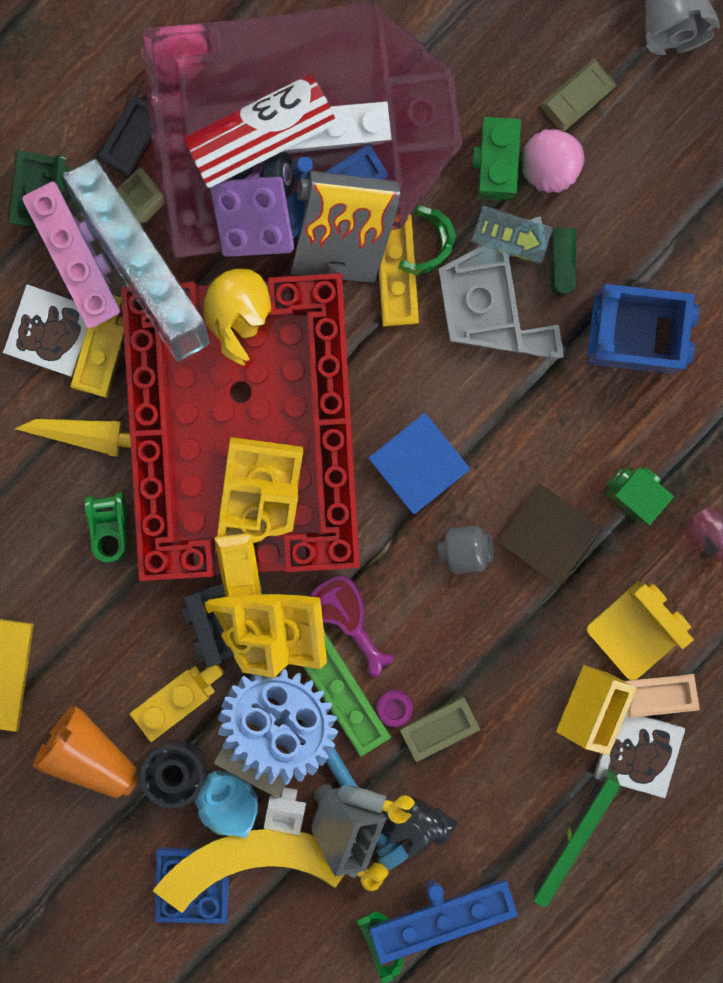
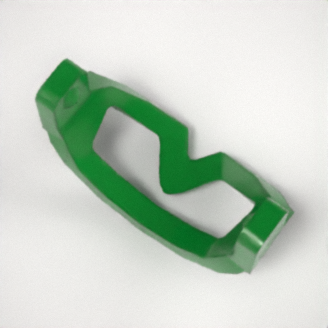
[398,205,456,275]
[356,911,403,983]

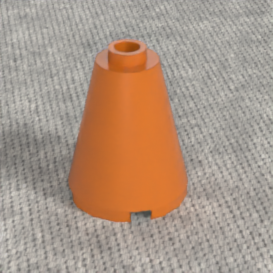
[33,706,138,799]

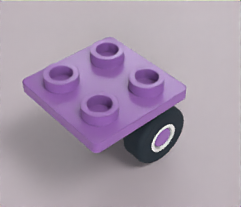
[210,152,295,257]

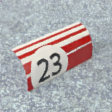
[184,74,337,188]

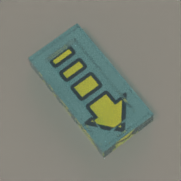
[471,206,553,264]

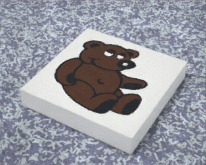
[3,285,87,377]
[594,712,685,798]

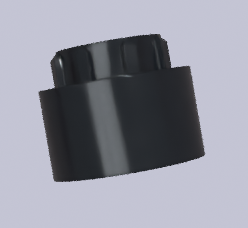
[140,739,208,808]

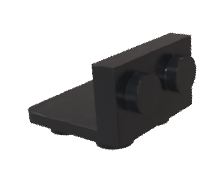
[182,577,265,667]

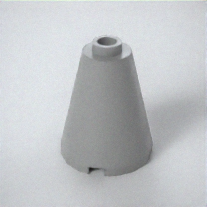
[645,0,720,55]

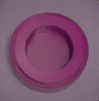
[377,689,413,727]

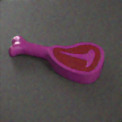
[309,575,394,677]

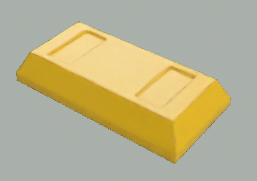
[215,533,262,597]

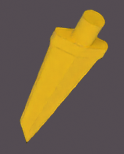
[15,419,131,457]

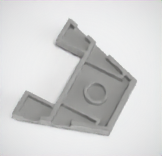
[438,217,564,359]

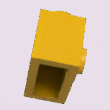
[556,665,637,755]

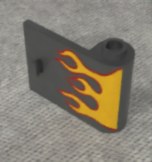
[290,171,400,283]

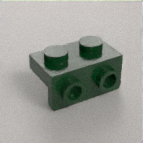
[6,150,70,230]

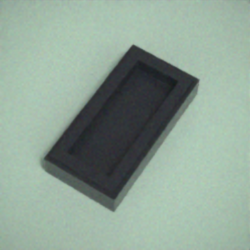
[98,95,167,177]

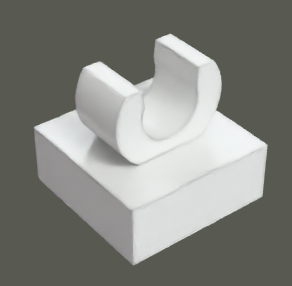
[264,787,306,836]

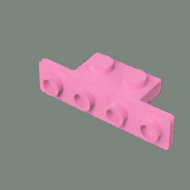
[23,182,121,328]

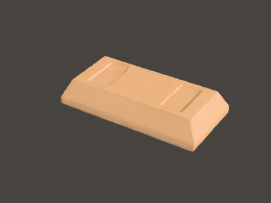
[625,674,700,718]

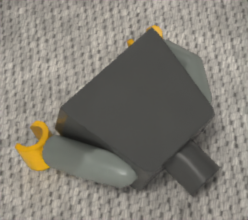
[312,784,415,891]

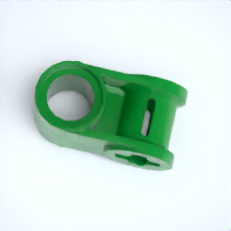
[85,492,130,562]

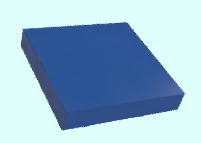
[369,413,470,514]
[155,847,229,924]

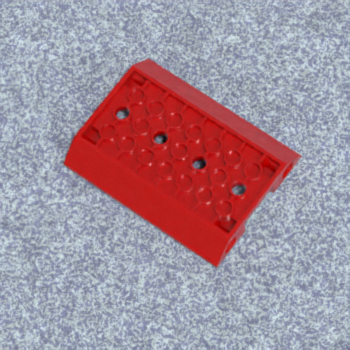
[121,273,360,581]

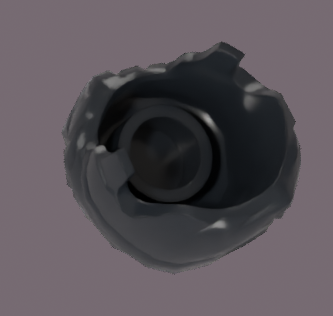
[380,796,457,857]

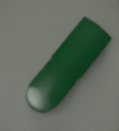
[550,228,576,296]

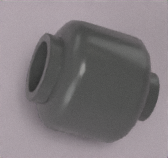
[438,525,494,574]

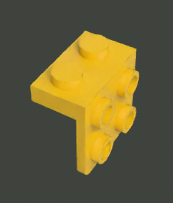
[587,581,694,680]

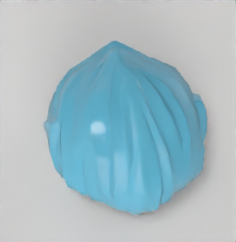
[195,770,258,838]

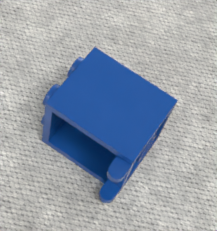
[586,284,699,374]

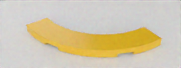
[153,829,345,913]

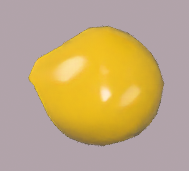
[204,269,271,366]

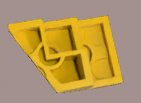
[215,437,303,552]
[205,594,327,678]

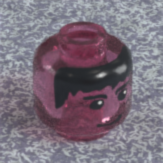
[686,505,723,561]

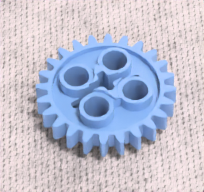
[218,669,338,785]

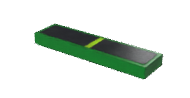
[532,768,620,907]

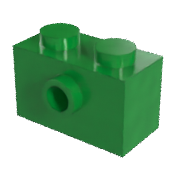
[472,117,521,201]
[605,466,674,525]

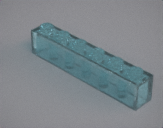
[63,159,210,362]

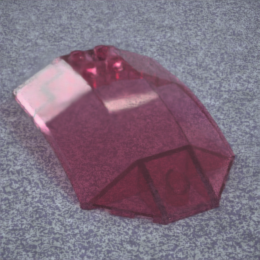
[142,1,462,258]

